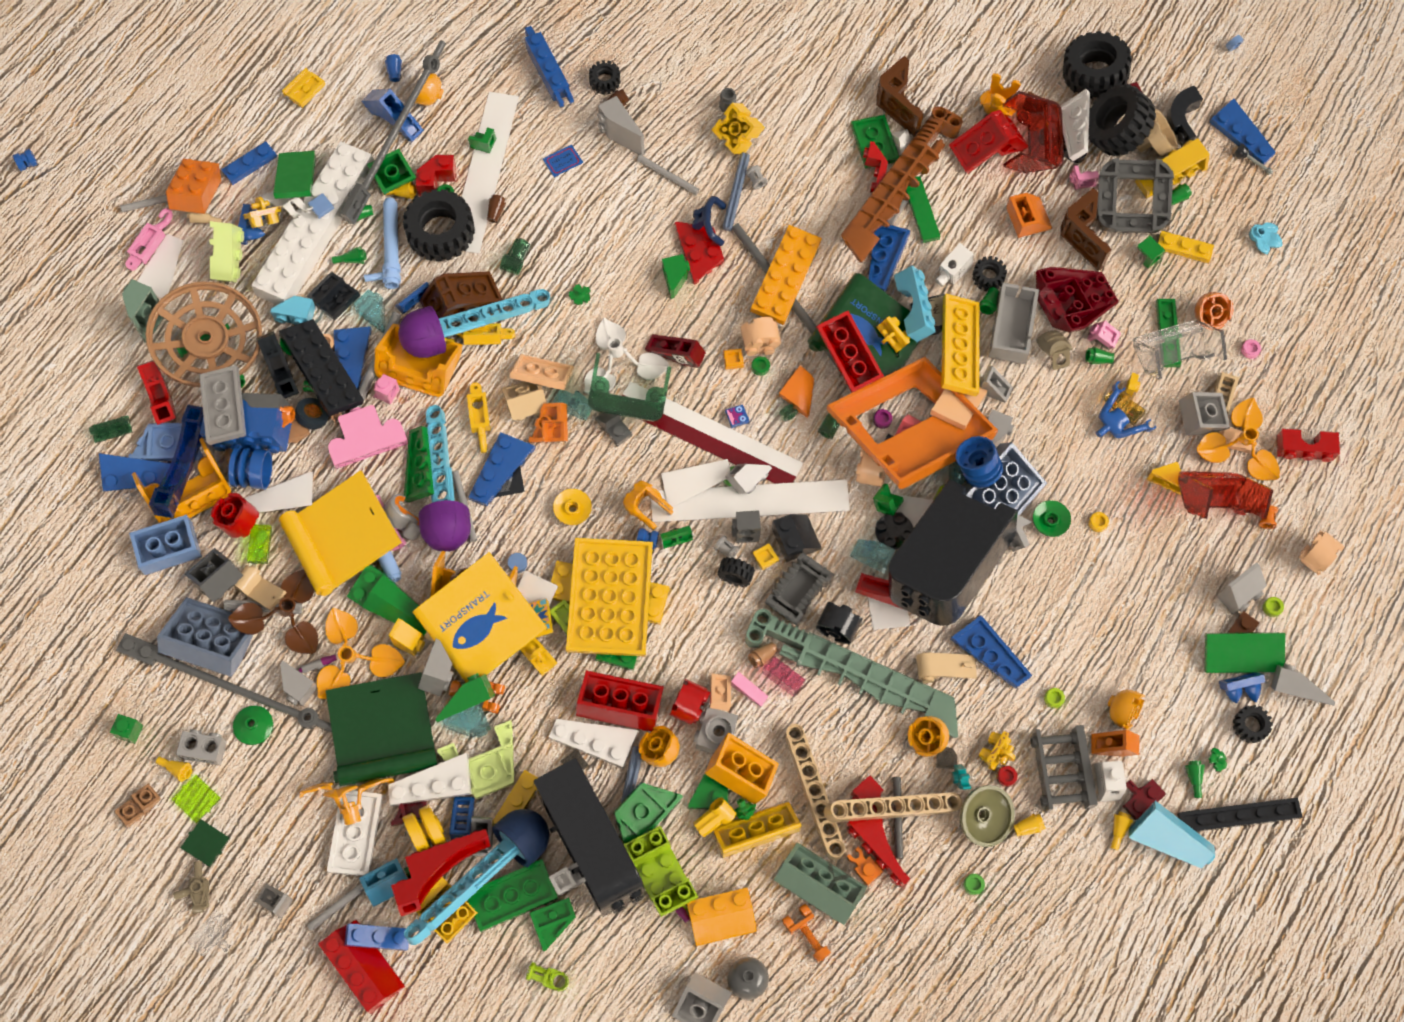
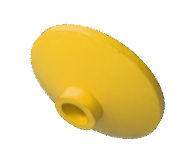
[553,489,592,525]

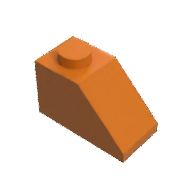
[1091,730,1139,757]

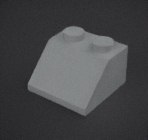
[1178,392,1230,435]
[1217,562,1267,614]
[418,639,454,697]
[672,972,732,1022]

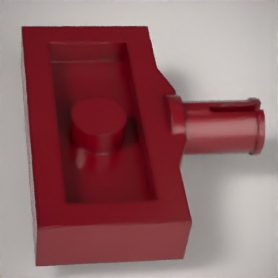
[1123,779,1166,821]

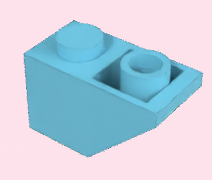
[270,296,316,325]

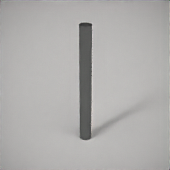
[893,777,903,859]

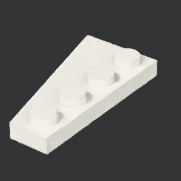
[1058,89,1090,161]
[549,719,638,769]
[388,753,472,806]

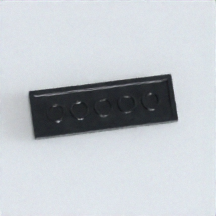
[279,319,364,417]

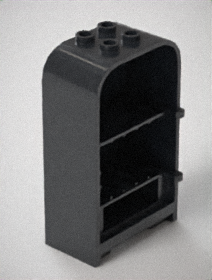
[888,479,1018,626]
[534,758,645,917]

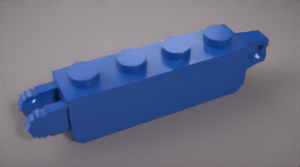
[524,26,574,108]

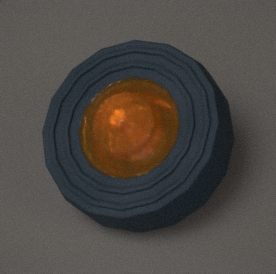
[295,398,329,430]

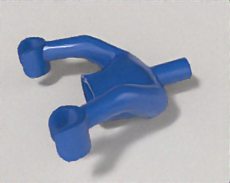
[1096,381,1156,439]

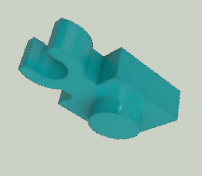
[952,764,971,790]

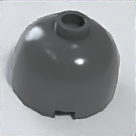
[727,957,769,1001]

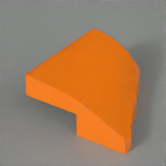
[779,366,815,418]
[529,402,568,443]

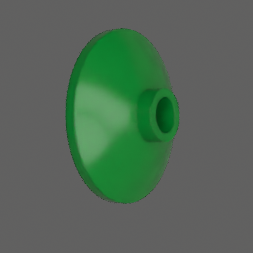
[1033,500,1071,537]
[233,706,274,745]

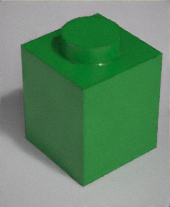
[110,714,144,744]

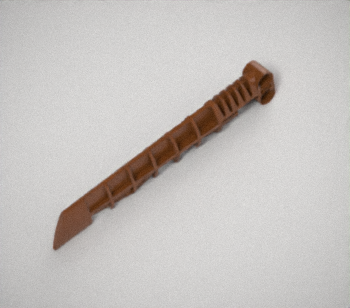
[841,106,963,263]

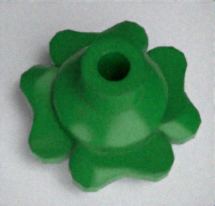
[734,798,756,820]

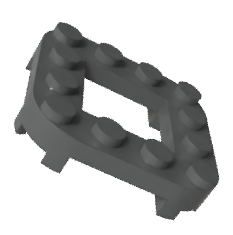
[1097,158,1174,233]

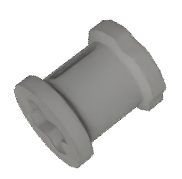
[746,165,768,189]
[714,536,739,558]

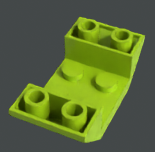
[624,826,698,917]

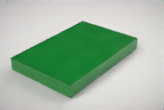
[851,114,899,169]

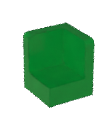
[468,127,496,153]
[1137,236,1165,269]
[873,483,904,516]

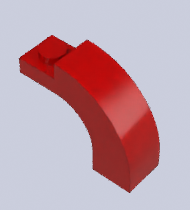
[137,360,176,425]

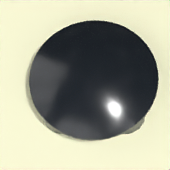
[875,512,913,549]

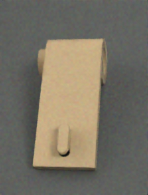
[233,565,287,611]
[916,653,977,684]

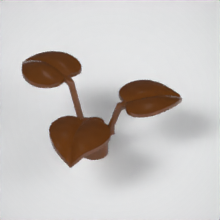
[228,569,318,654]

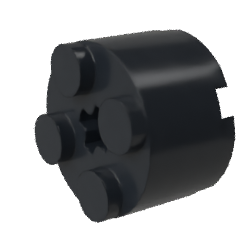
[816,602,863,645]

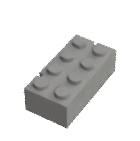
[988,282,1039,364]

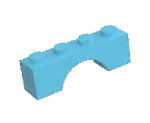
[894,265,936,342]

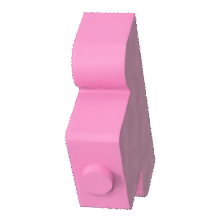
[328,405,408,469]

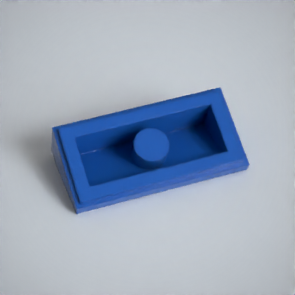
[395,282,429,314]

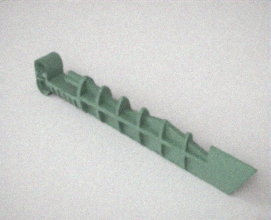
[745,609,958,738]

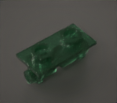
[89,415,132,443]

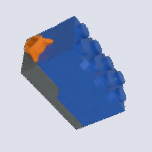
[200,393,295,453]

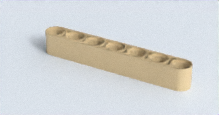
[785,724,845,861]
[824,792,962,822]

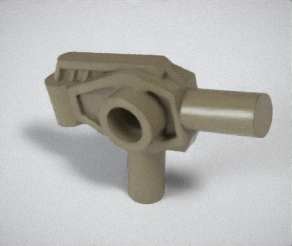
[173,861,209,914]

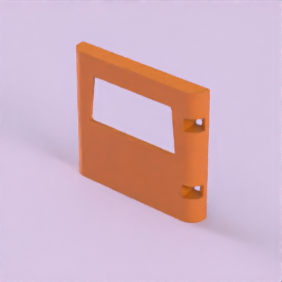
[827,357,998,489]

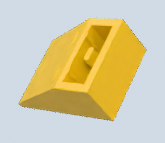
[416,877,477,944]

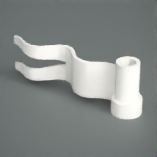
[261,190,313,219]

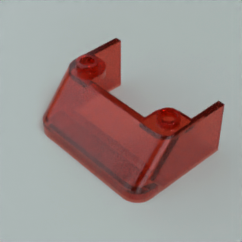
[1003,91,1064,173]
[1178,471,1273,519]

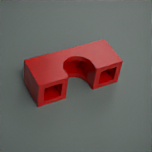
[1276,429,1340,462]

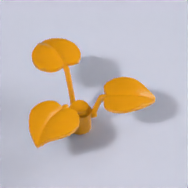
[1196,398,1280,481]
[317,608,405,699]
[299,778,395,825]

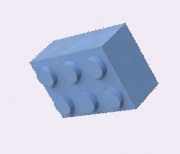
[129,515,202,575]

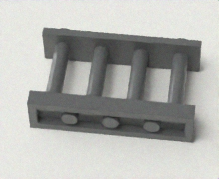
[1030,725,1098,813]

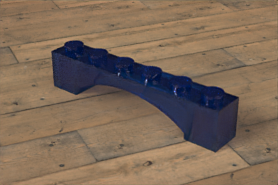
[149,404,204,519]

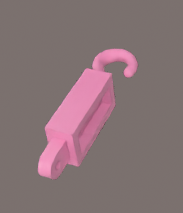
[125,208,173,271]

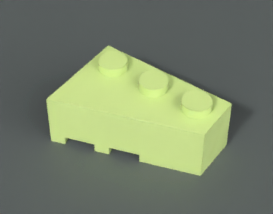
[210,221,244,283]

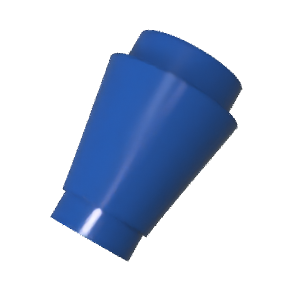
[385,54,402,82]

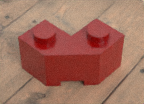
[416,155,456,197]

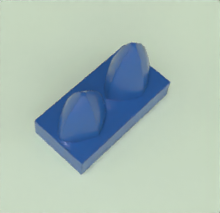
[238,204,265,245]
[1219,672,1265,703]

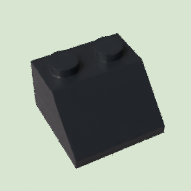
[772,514,822,562]

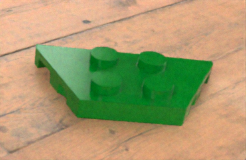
[613,782,683,844]

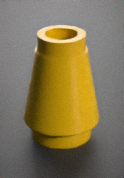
[1013,813,1045,837]

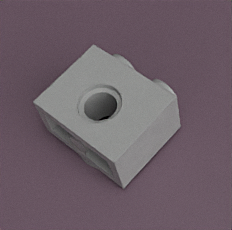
[693,707,738,754]

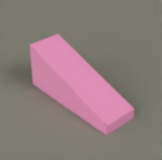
[731,672,768,707]

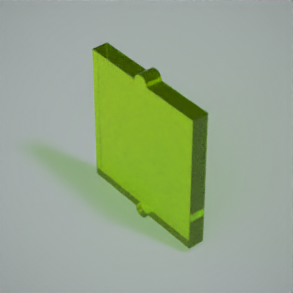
[172,775,221,823]

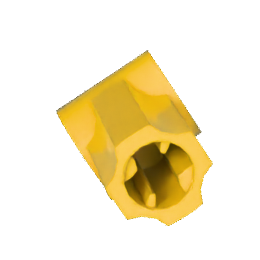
[693,797,736,837]

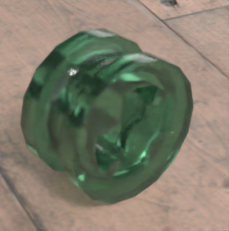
[779,404,798,421]

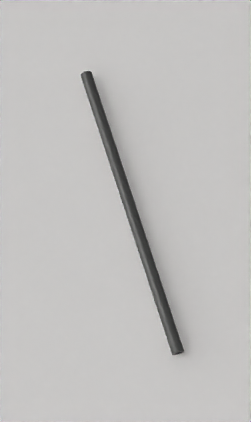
[732,223,839,370]

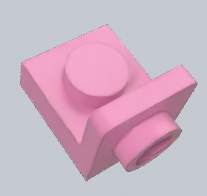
[1069,165,1099,190]
[1087,321,1121,349]

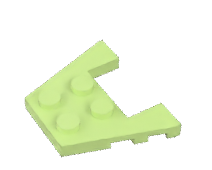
[437,720,515,799]

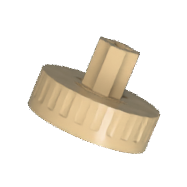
[1137,109,1178,157]

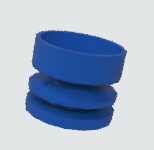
[956,436,1003,488]
[228,447,272,490]

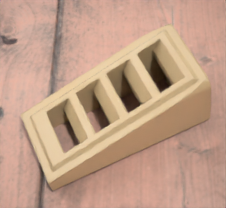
[1213,372,1239,413]

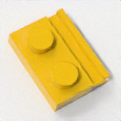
[282,68,326,108]

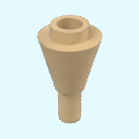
[187,212,223,224]

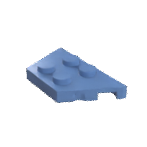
[128,423,204,461]

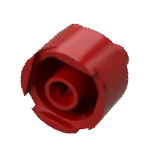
[211,493,259,538]
[669,678,710,725]

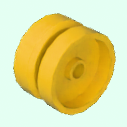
[402,804,447,852]

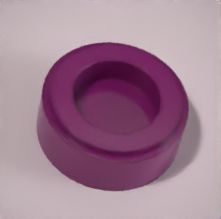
[873,409,893,429]

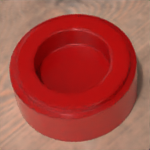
[996,766,1018,787]

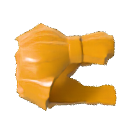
[980,73,1021,116]
[623,480,673,530]

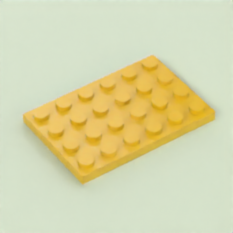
[566,538,653,657]

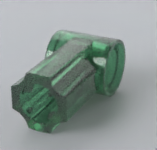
[500,238,530,275]
[818,413,840,439]

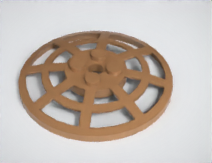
[146,282,263,387]

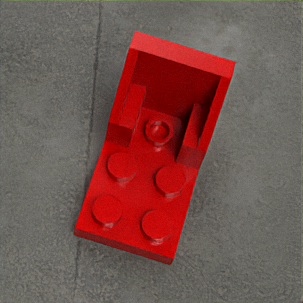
[949,110,1029,174]

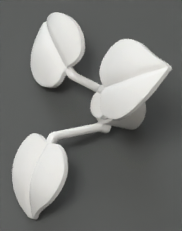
[584,318,669,396]

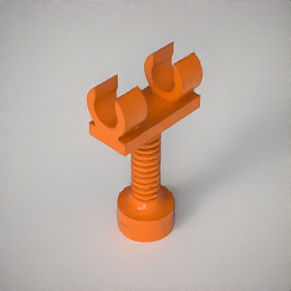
[449,680,505,714]
[782,904,831,962]

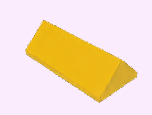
[713,801,801,858]

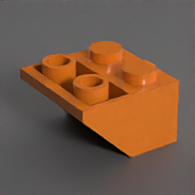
[1006,192,1052,238]

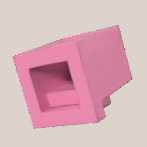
[374,374,399,404]

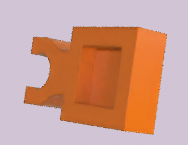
[846,846,883,886]

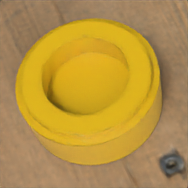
[1088,512,1109,532]

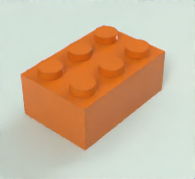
[166,159,222,214]

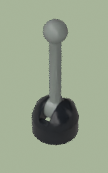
[1233,143,1273,175]

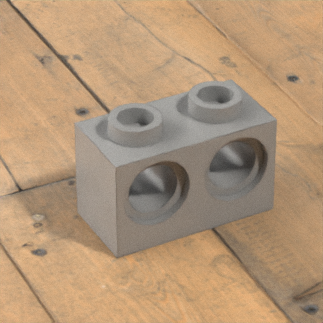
[176,729,227,766]

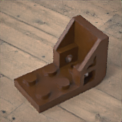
[876,56,924,137]
[1060,188,1112,271]
[419,271,503,319]

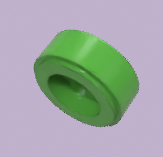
[963,874,985,895]

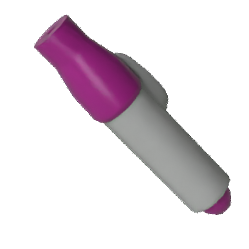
[299,654,337,673]

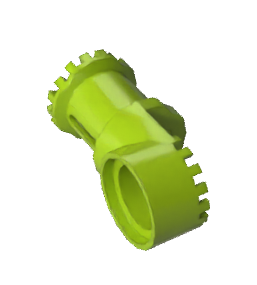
[526,961,569,992]

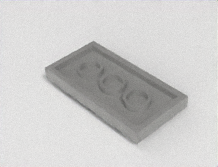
[199,365,246,445]

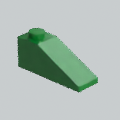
[435,673,495,722]

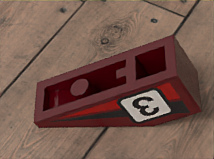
[645,334,706,368]

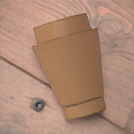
[748,642,778,668]

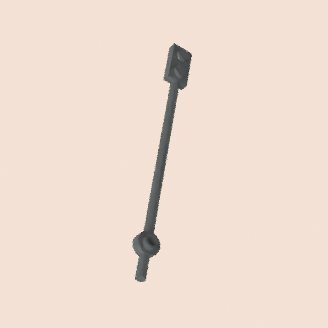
[340,40,446,225]
[116,633,332,732]

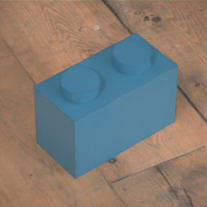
[359,858,407,907]

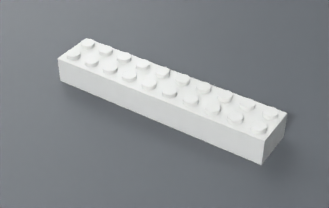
[251,141,374,305]

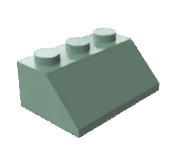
[122,279,163,343]

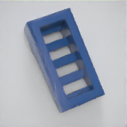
[449,797,475,840]

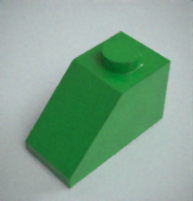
[662,254,690,299]

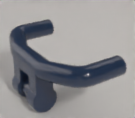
[692,196,726,246]

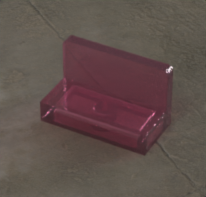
[762,656,806,697]

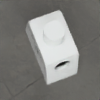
[935,243,974,287]
[1094,761,1126,802]

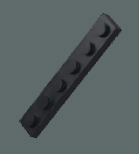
[1177,797,1303,832]

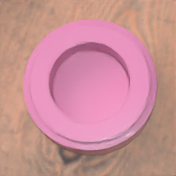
[1241,339,1261,359]

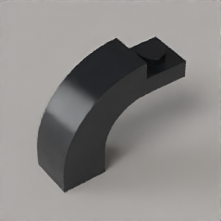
[1166,85,1203,145]
[256,331,299,399]

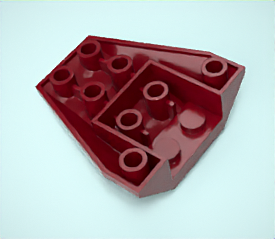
[1036,267,1119,333]

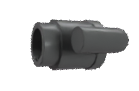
[719,88,737,112]

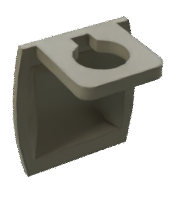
[1036,330,1073,370]

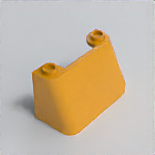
[374,323,463,397]

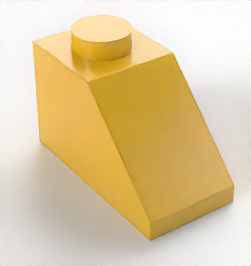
[388,618,425,656]

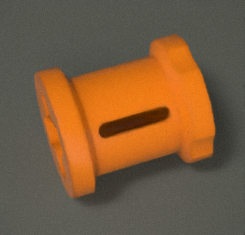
[1259,505,1278,529]

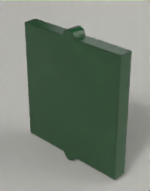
[180,819,231,867]

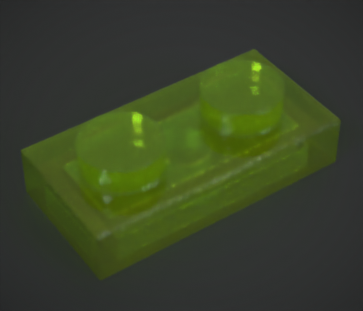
[247,524,272,564]

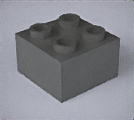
[185,548,243,602]

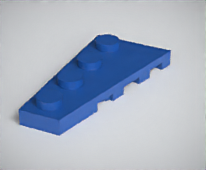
[1209,99,1276,165]
[869,225,910,292]
[334,326,372,390]
[469,432,536,507]
[99,453,182,491]
[950,615,1032,689]

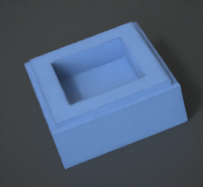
[308,193,334,219]

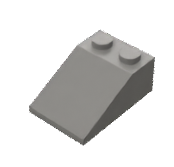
[597,96,645,155]

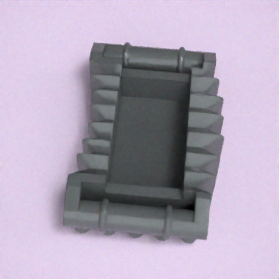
[765,552,835,625]

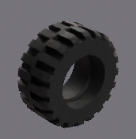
[1063,31,1132,99]
[1088,84,1156,156]
[403,189,475,261]

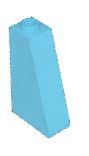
[1129,800,1215,869]

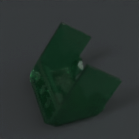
[588,353,671,422]

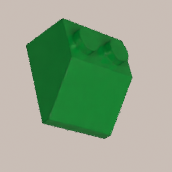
[367,149,416,195]

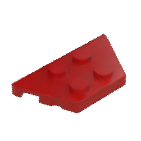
[675,222,724,285]

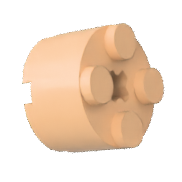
[741,317,781,356]
[856,448,886,487]
[1299,530,1345,576]

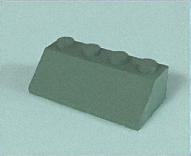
[774,842,867,926]

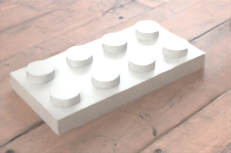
[327,791,383,876]

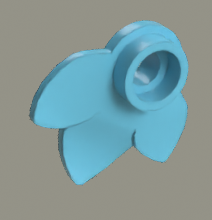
[1249,222,1283,255]

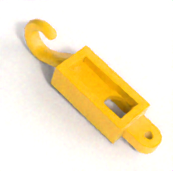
[445,323,515,345]
[467,383,491,454]

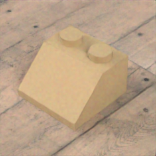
[501,381,547,421]

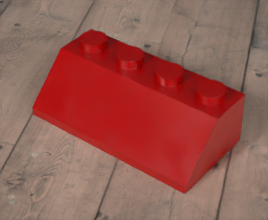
[816,311,884,393]
[576,670,664,732]
[318,920,405,1014]

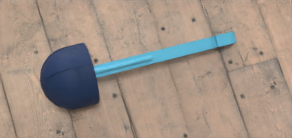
[404,809,550,945]

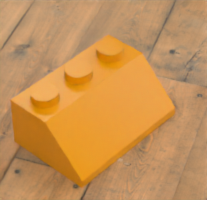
[704,733,779,804]
[686,887,757,947]

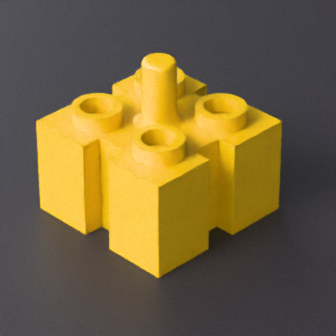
[711,103,765,154]

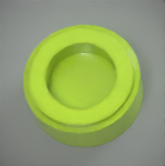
[1263,597,1284,617]
[1044,688,1065,709]

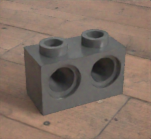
[731,510,761,543]

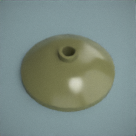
[960,785,1015,847]

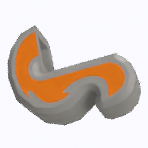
[383,494,421,540]

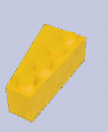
[1135,138,1210,199]

